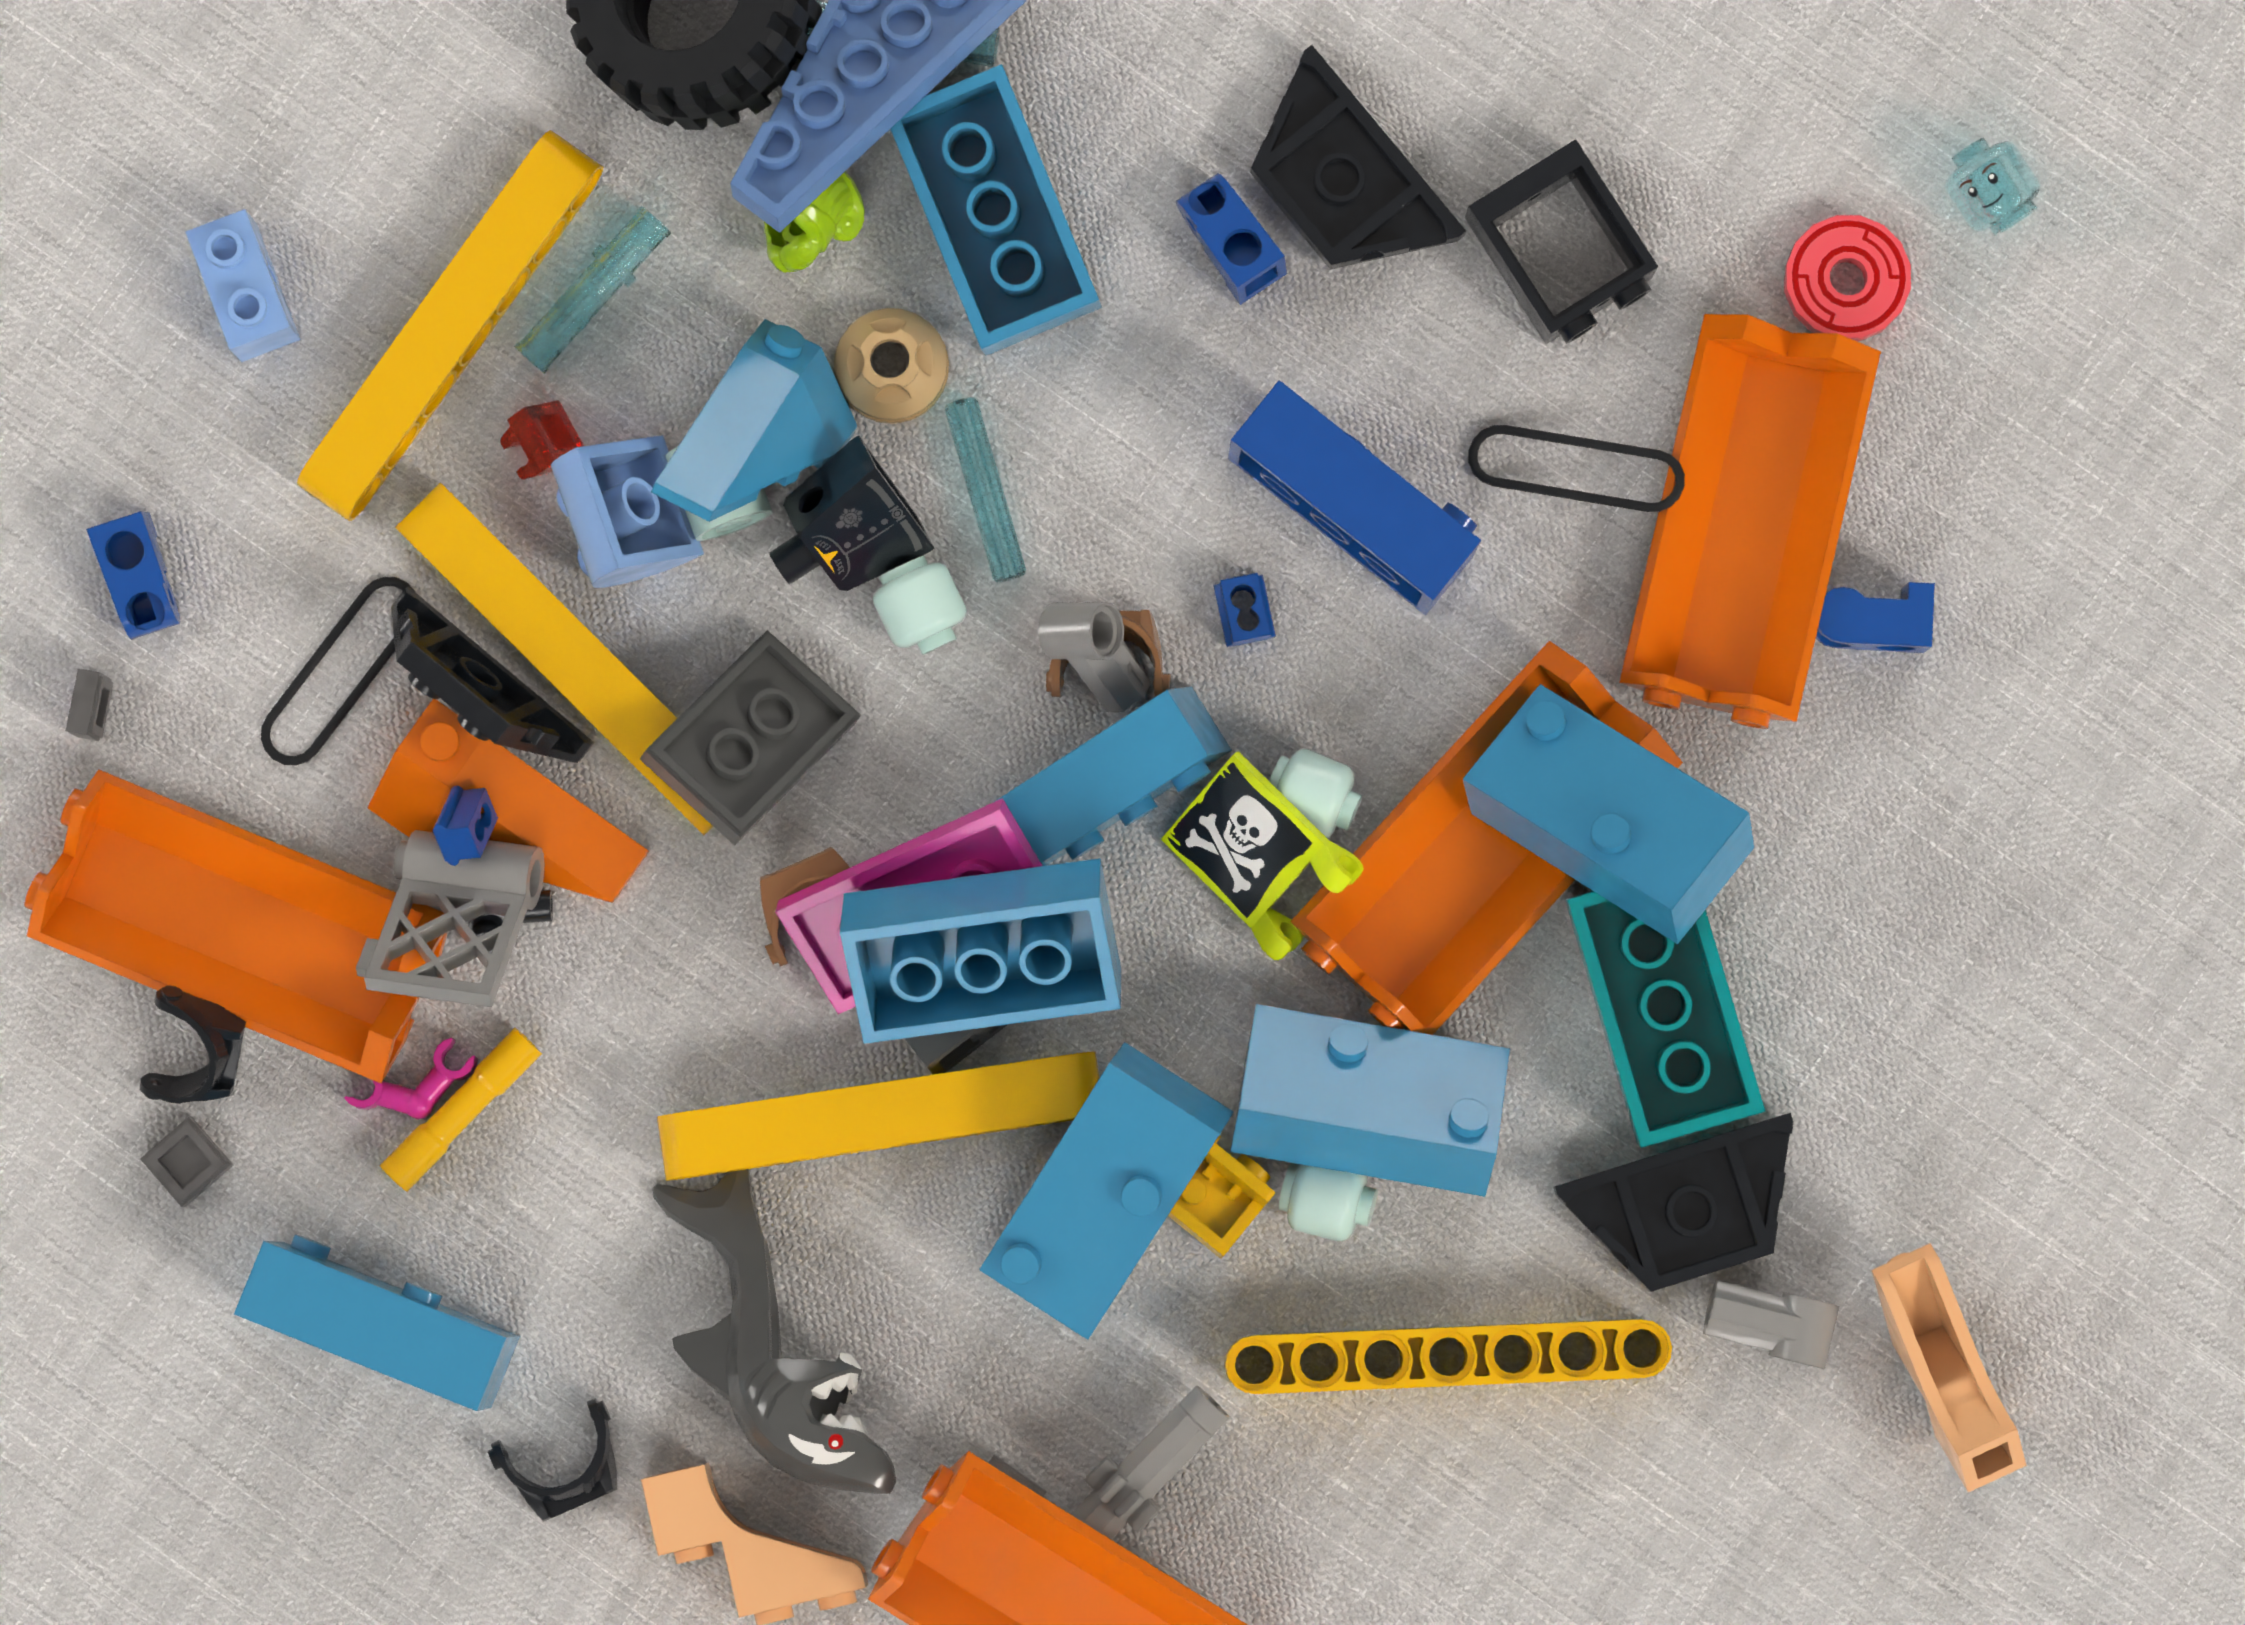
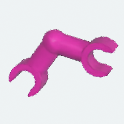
[344,1038,478,1119]

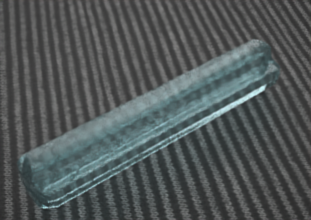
[945,397,1026,582]

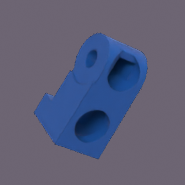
[1176,173,1287,305]
[86,511,181,640]
[1816,582,1935,653]

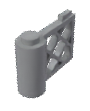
[356,830,545,1007]

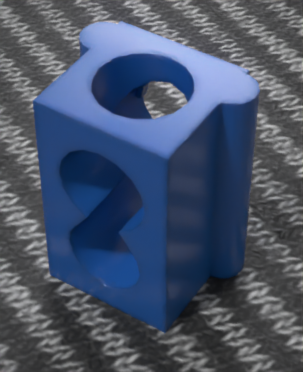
[1213,573,1276,647]
[433,786,498,866]

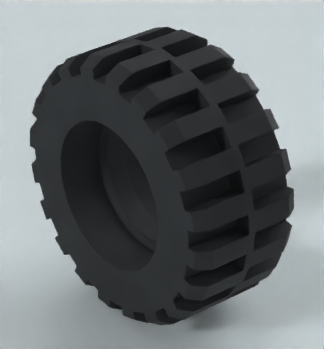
[566,0,822,130]

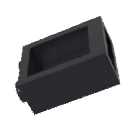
[1465,139,1658,344]

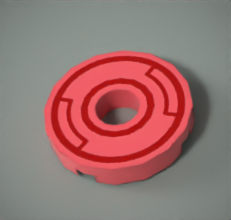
[1784,215,1911,342]

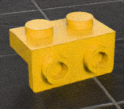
[1168,1135,1275,1259]

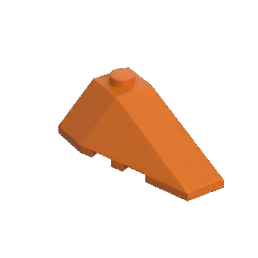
[367,699,649,903]

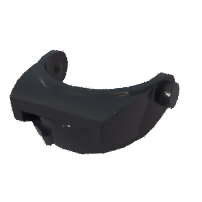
[140,985,246,1104]
[488,1398,617,1522]

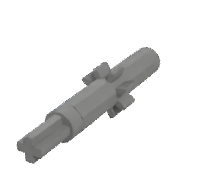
[1071,1385,1230,1539]

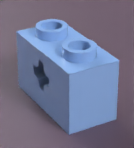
[185,209,301,362]

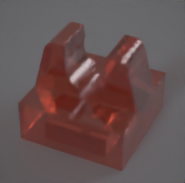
[500,400,584,480]

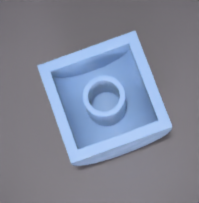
[551,435,704,588]

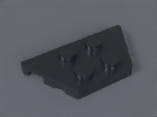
[1250,45,1466,270]
[391,586,594,763]
[1553,1113,1794,1292]

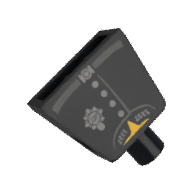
[769,435,935,591]

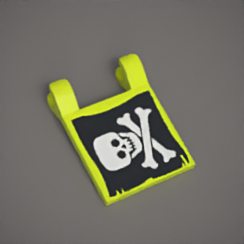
[1161,751,1364,960]

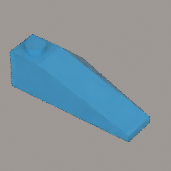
[651,319,857,522]

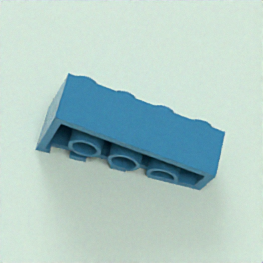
[994,686,1232,866]

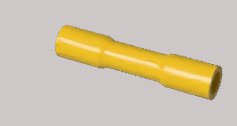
[380,1027,542,1192]

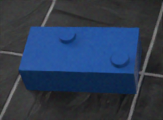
[1228,380,1481,616]

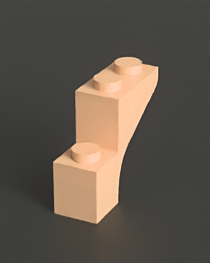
[1871,1243,2027,1493]
[641,1462,868,1625]

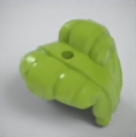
[764,171,865,273]

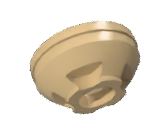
[834,308,949,424]

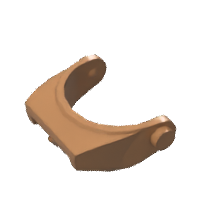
[1046,609,1171,697]
[760,847,850,967]

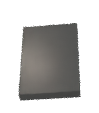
[640,630,861,846]

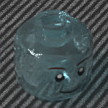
[1945,137,2040,236]

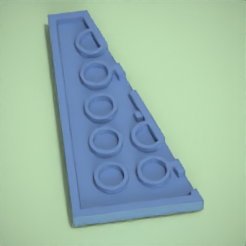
[730,0,1027,233]

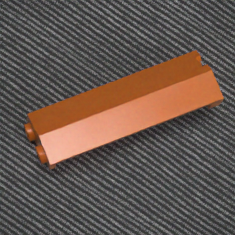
[1619,314,1881,729]
[1290,641,1683,1035]
[24,769,448,1083]
[868,1451,1247,1625]

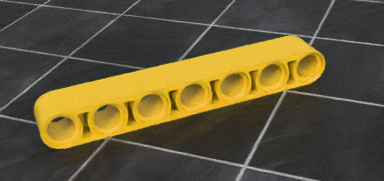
[297,130,604,521]
[395,483,713,835]
[657,1051,1099,1181]
[1224,1319,1672,1394]

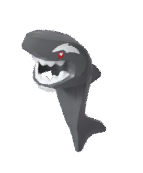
[653,1169,897,1494]

